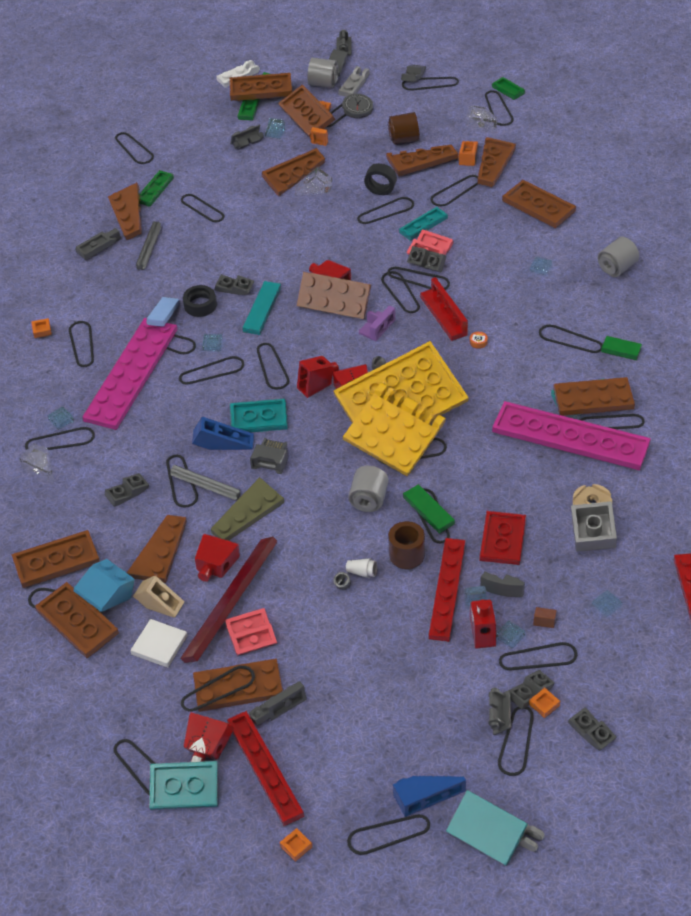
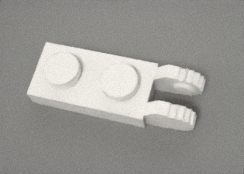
[217,60,260,87]

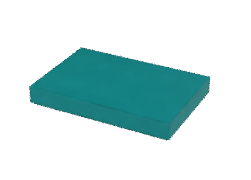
[230,399,288,433]
[149,761,218,810]
[446,790,528,865]

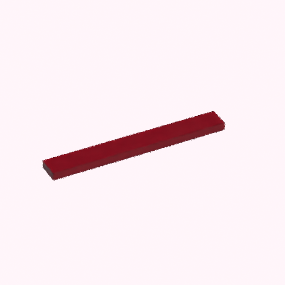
[180,536,277,663]

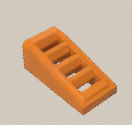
[459,141,478,166]

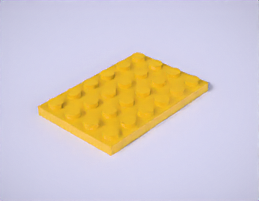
[333,341,469,423]

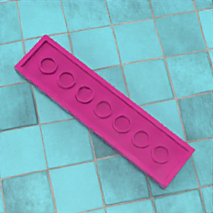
[82,318,177,430]
[492,401,651,470]

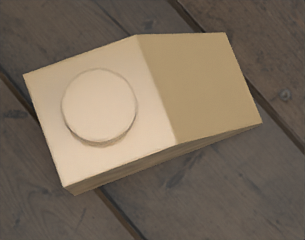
[133,576,185,617]

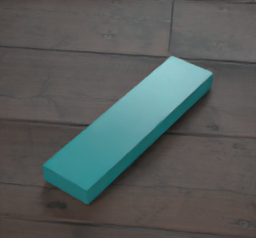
[242,281,281,335]

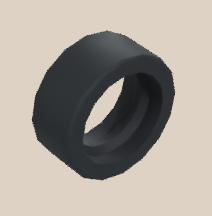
[364,163,397,195]
[182,285,217,317]

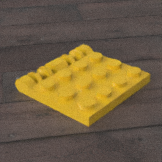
[343,382,446,476]

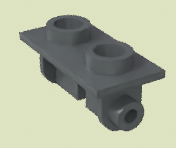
[336,29,351,55]
[230,124,264,149]
[488,688,511,735]

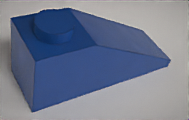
[192,416,254,450]
[393,776,466,817]

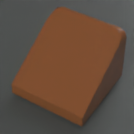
[533,607,557,628]

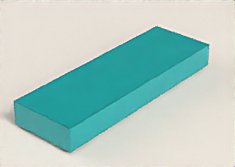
[399,207,448,241]

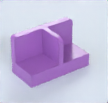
[359,306,395,341]

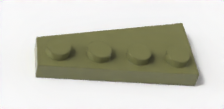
[211,477,284,541]

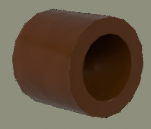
[388,112,420,145]
[388,521,425,569]

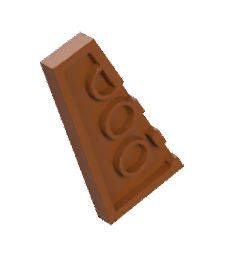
[478,137,516,187]
[262,148,325,196]
[108,182,142,240]
[127,515,187,583]

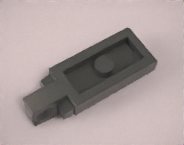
[75,228,121,260]
[249,681,307,726]

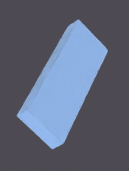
[147,297,179,327]

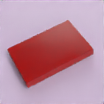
[479,511,526,565]

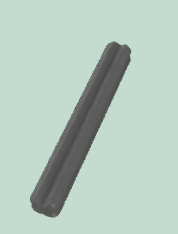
[136,221,161,270]
[170,465,240,500]

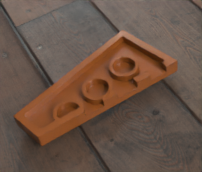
[386,144,458,177]

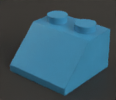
[73,559,135,612]

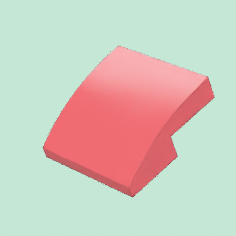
[407,230,453,255]
[225,608,277,656]

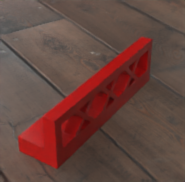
[420,277,468,341]

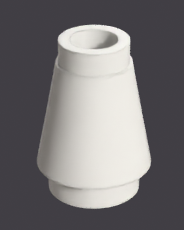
[346,558,377,578]

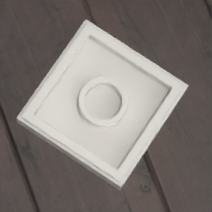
[130,619,188,668]

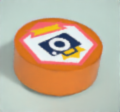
[470,332,488,349]

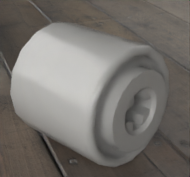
[307,57,339,88]
[597,236,639,277]
[348,466,388,512]

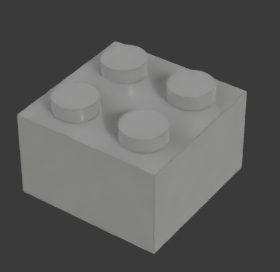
[571,501,617,552]

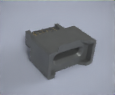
[250,438,288,474]

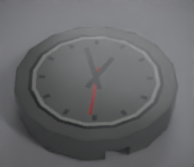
[342,94,373,118]

